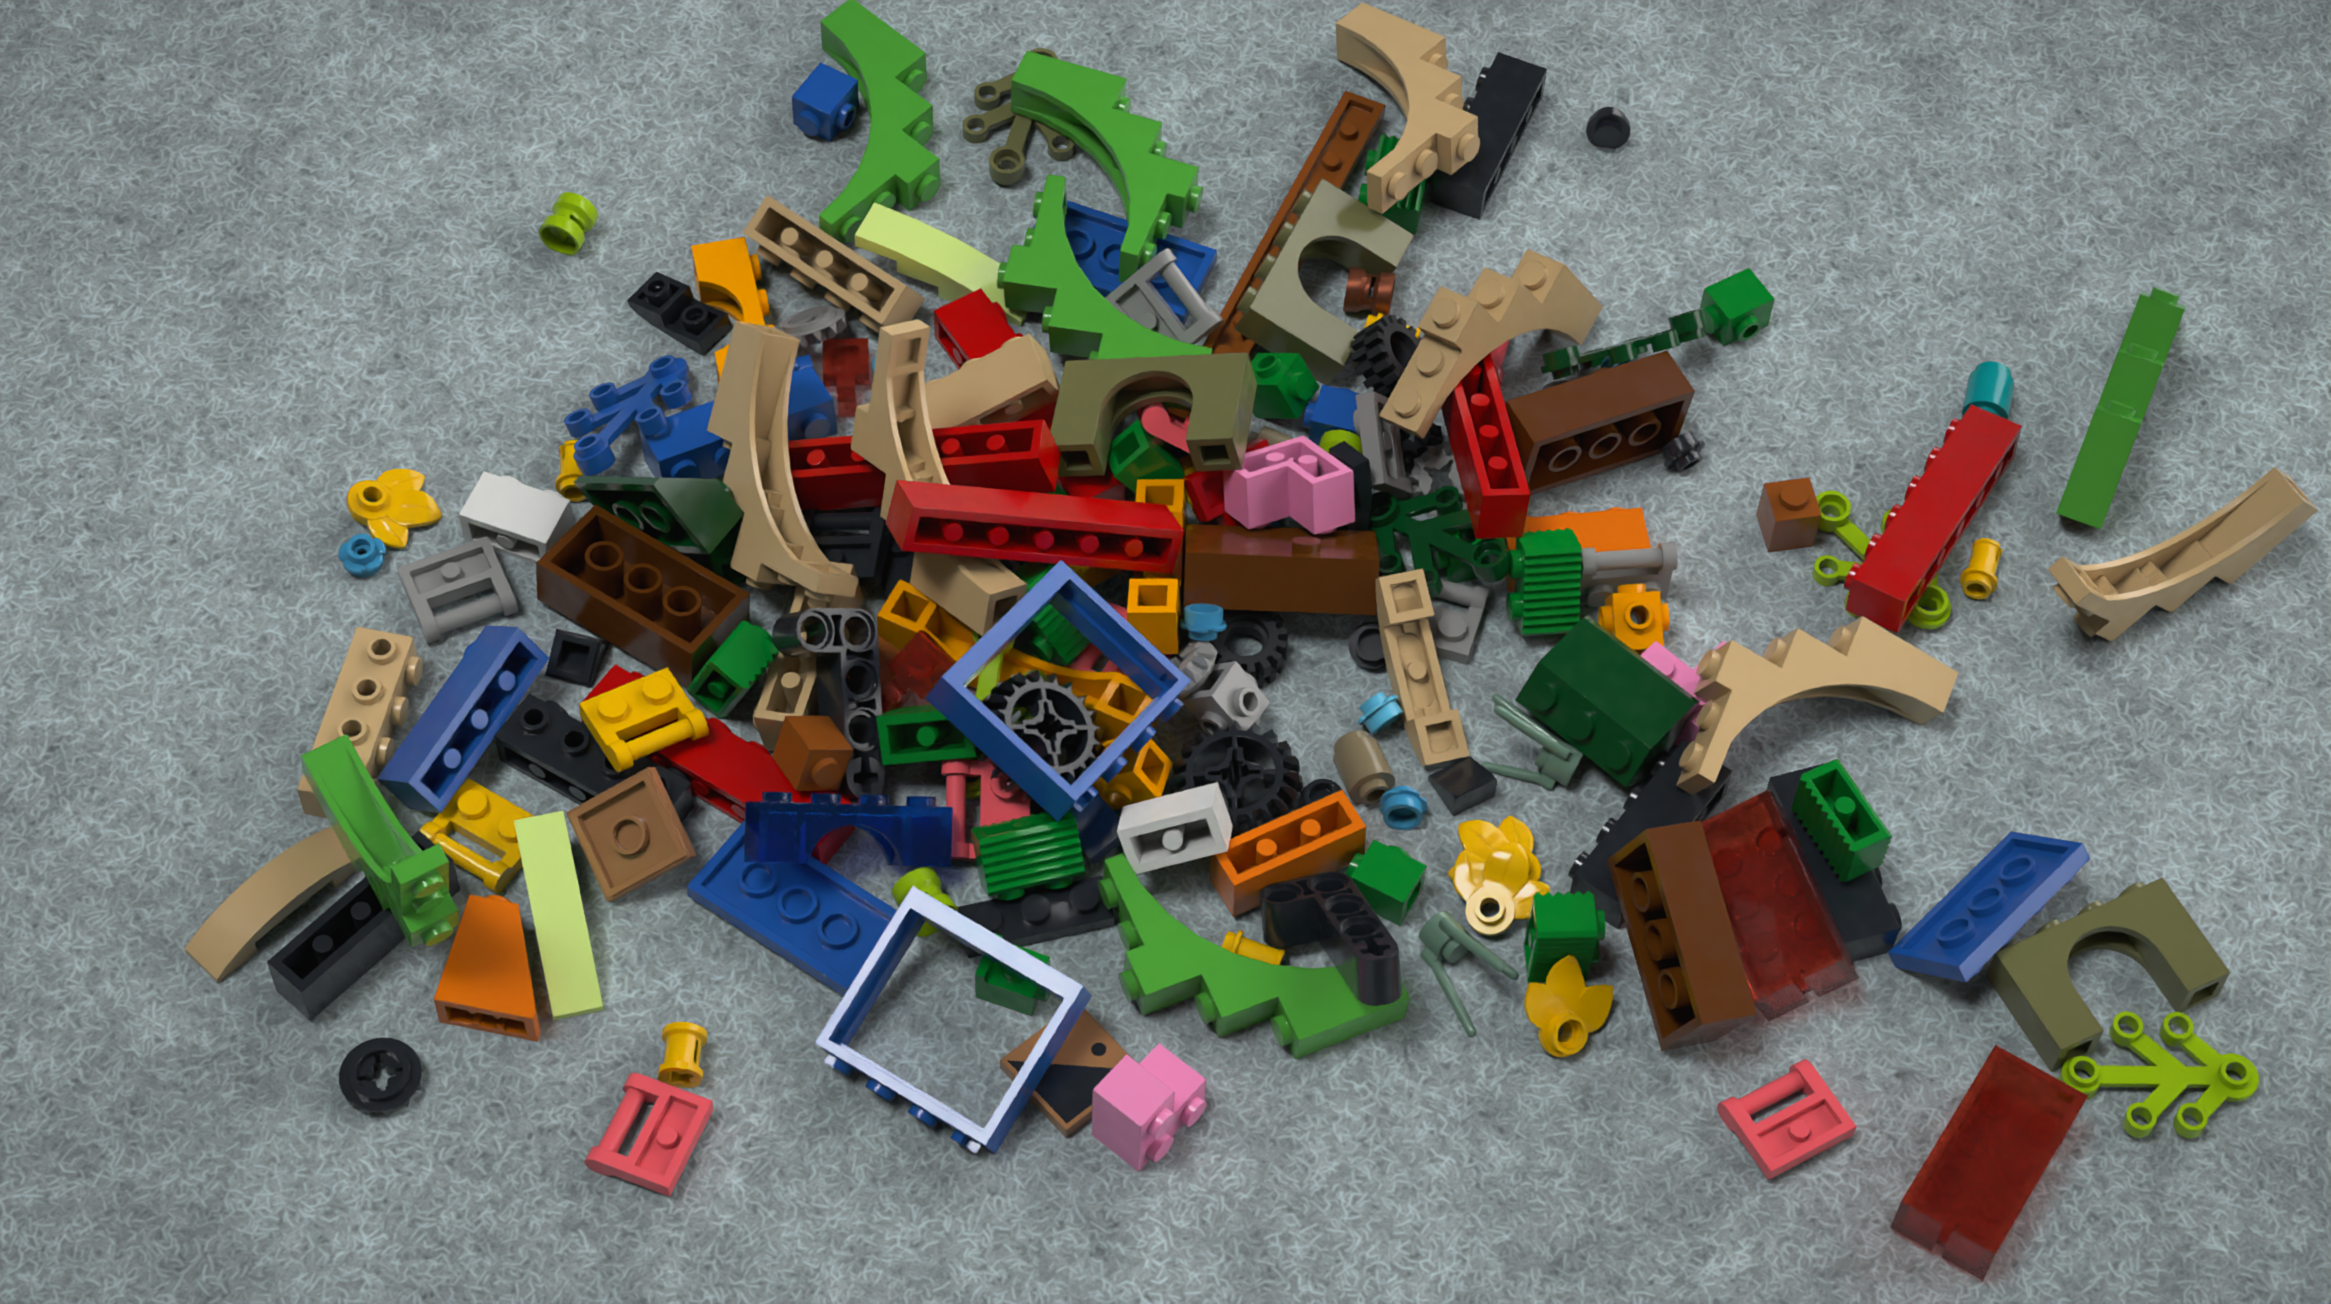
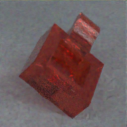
[822,338,870,417]
[881,630,956,713]

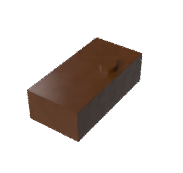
[1505,350,1695,496]
[536,504,750,688]
[1183,524,1379,615]
[1607,820,1757,1051]

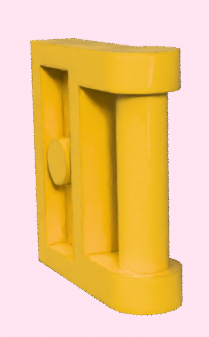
[579,667,709,772]
[419,778,534,894]

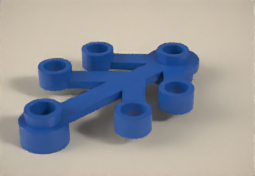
[564,355,692,476]

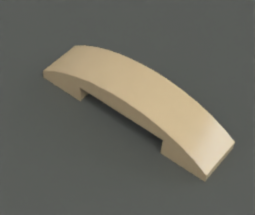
[1375,568,1470,767]
[184,826,356,983]

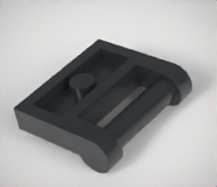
[792,507,892,588]

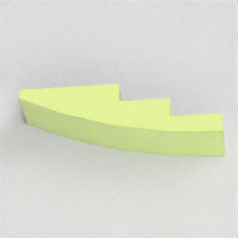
[855,202,1029,327]
[514,811,604,1021]

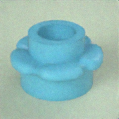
[1358,691,1404,735]

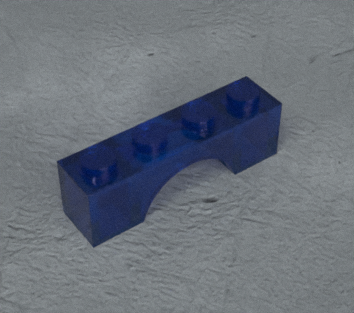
[744,792,953,867]

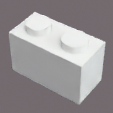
[459,471,574,564]
[1117,782,1233,874]

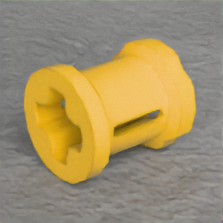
[657,1022,708,1088]

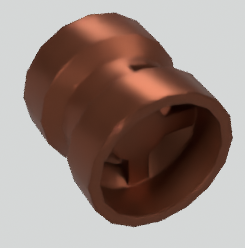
[1343,266,1396,317]

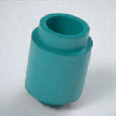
[1962,361,2014,420]

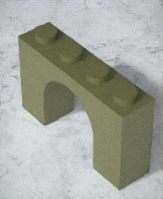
[1234,178,1414,386]
[1050,352,1257,477]
[1986,877,2230,1072]

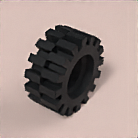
[1350,315,1422,398]
[1209,609,1288,689]

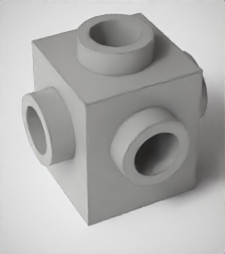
[1181,661,1270,736]

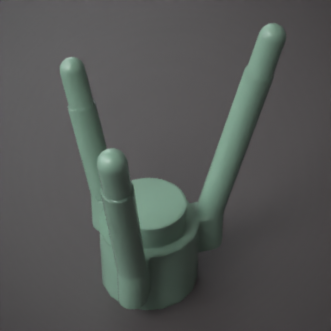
[1481,694,1584,790]
[1419,911,1518,1037]

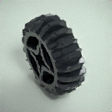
[979,670,1105,801]
[1170,720,1303,839]

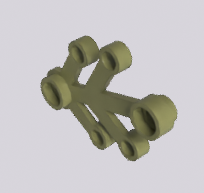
[963,48,1074,186]

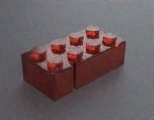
[1701,789,1860,1021]
[1890,1045,2088,1281]

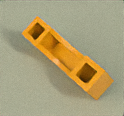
[691,237,774,385]
[1127,479,1187,654]

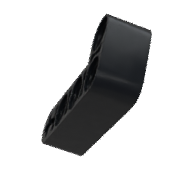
[772,608,885,803]
[1259,872,1402,1006]

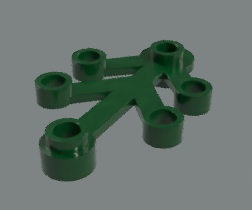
[1540,308,1708,380]
[1367,486,1511,599]

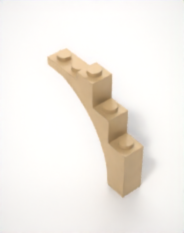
[1336,2,1480,214]
[1379,249,1603,439]
[851,319,1027,637]
[707,321,859,602]
[2048,467,2318,641]
[1676,616,1959,795]

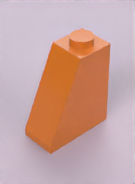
[434,894,541,1042]

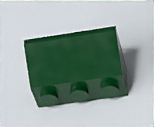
[574,476,744,554]
[1515,616,1700,787]

